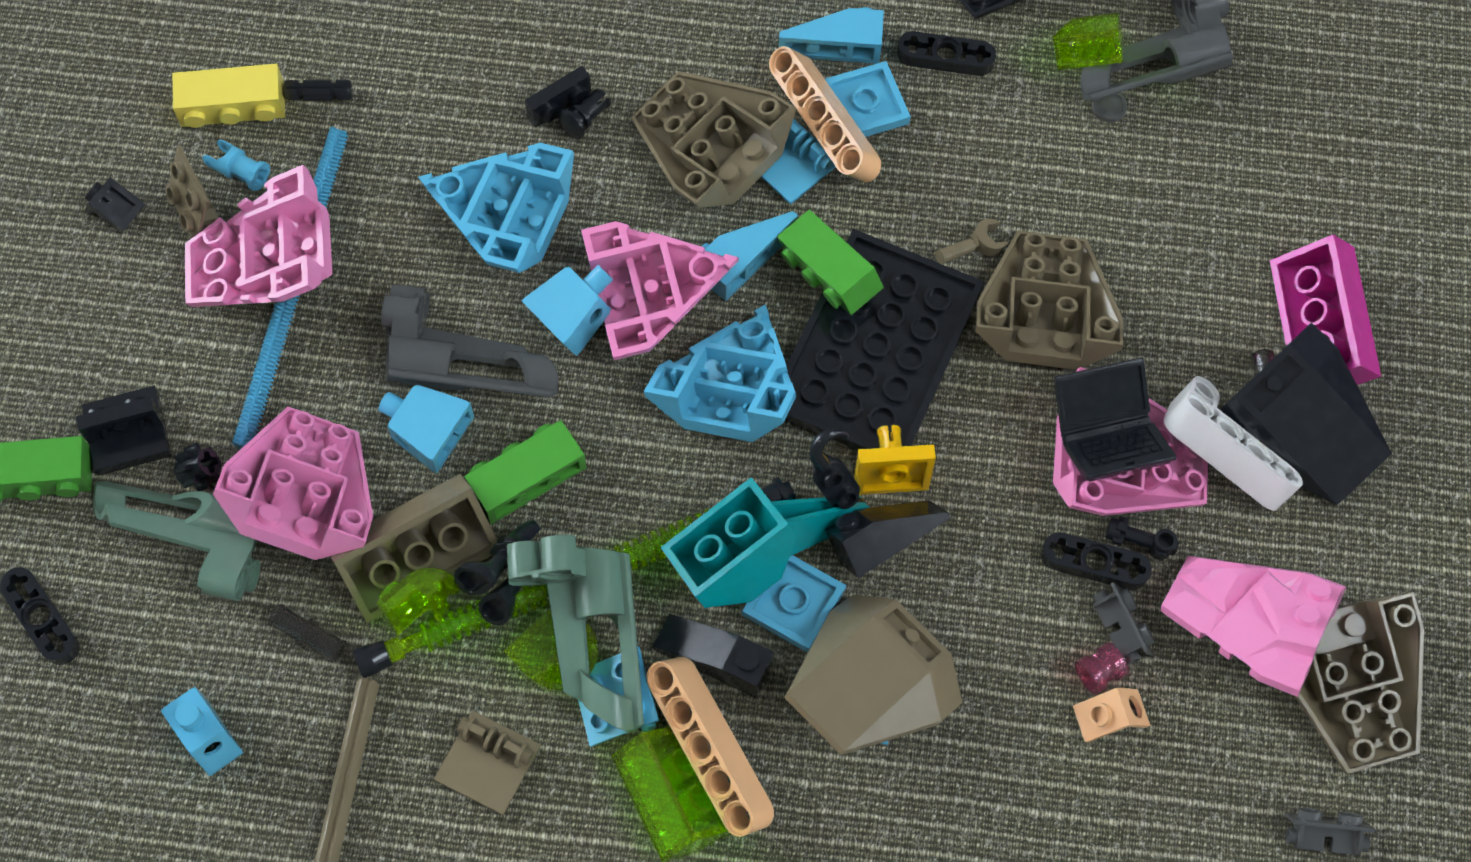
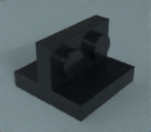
[76,385,172,476]

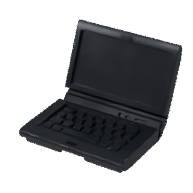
[1054,357,1176,482]

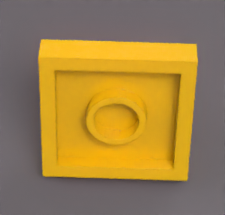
[854,425,936,495]

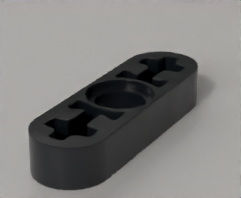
[897,31,996,76]
[1041,532,1152,590]
[0,567,80,665]

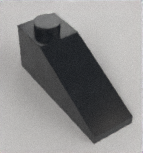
[825,500,950,578]
[652,614,774,698]

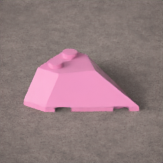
[581,221,739,360]

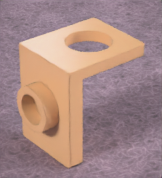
[1073,687,1150,742]

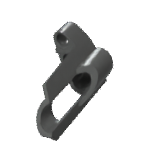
[381,284,559,398]

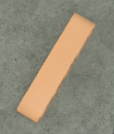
[769,46,881,182]
[647,657,774,837]

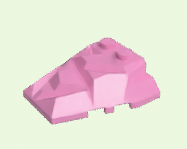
[185,165,332,307]
[1160,555,1346,697]

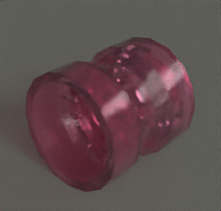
[1074,642,1129,695]

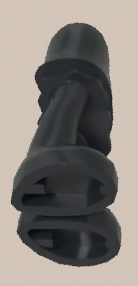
[454,520,541,626]

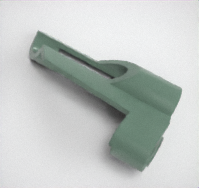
[92,481,260,601]
[506,535,644,732]

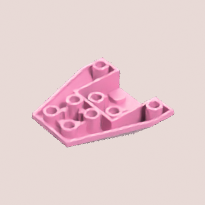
[1053,367,1208,516]
[213,406,373,560]

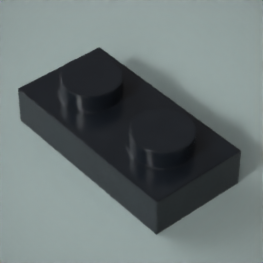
[525,66,592,128]

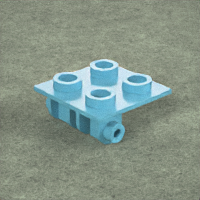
[761,119,836,205]
[578,646,659,747]

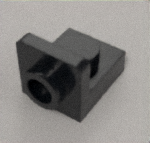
[85,177,145,233]

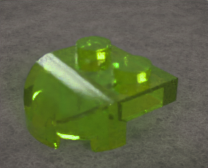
[376,568,461,636]
[504,609,598,692]

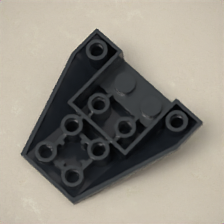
[1219,322,1392,505]

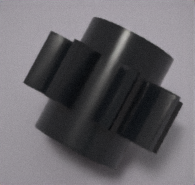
[174,443,221,491]

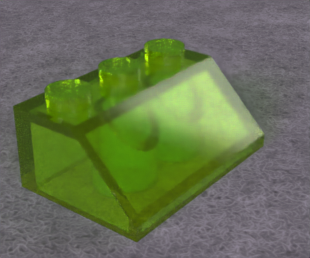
[611,727,731,862]

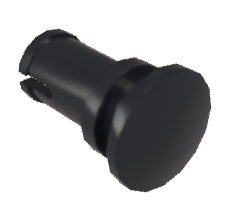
[557,88,611,139]

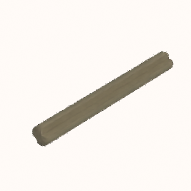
[314,678,379,862]

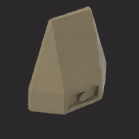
[631,71,796,208]
[975,231,1123,370]
[1295,592,1424,774]
[784,595,963,755]

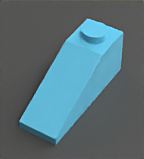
[779,7,884,64]
[702,211,798,301]

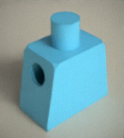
[522,265,613,356]
[379,385,474,473]
[161,687,244,776]

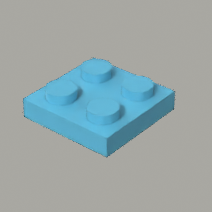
[825,61,911,137]
[742,555,847,653]

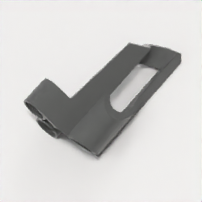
[1080,0,1233,101]

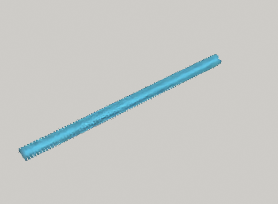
[232,127,349,449]

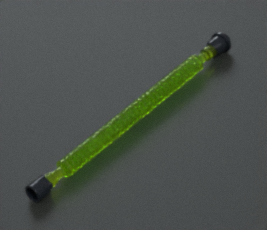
[353,477,796,678]

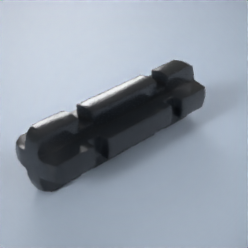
[283,79,353,100]

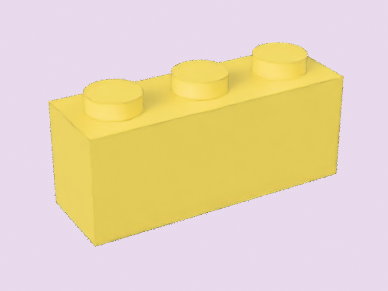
[172,64,285,128]

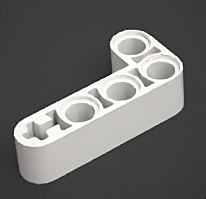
[1164,376,1303,511]

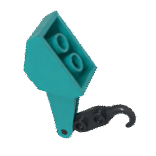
[661,427,870,608]

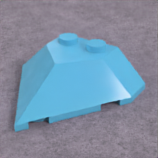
[418,143,574,273]
[644,304,796,442]

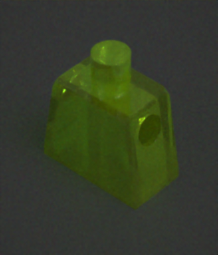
[1052,13,1124,70]

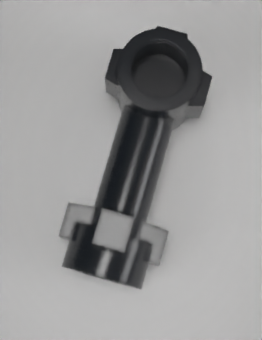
[1105,516,1179,561]

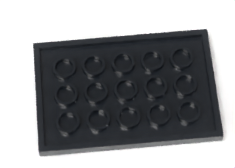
[785,229,985,450]

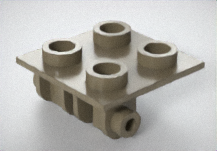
[165,145,219,239]
[433,710,541,815]

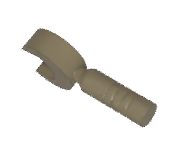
[935,219,1008,264]

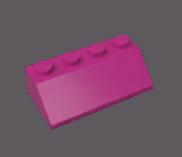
[1270,234,1381,385]

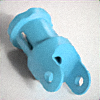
[202,140,270,191]

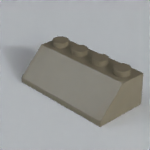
[330,474,498,623]

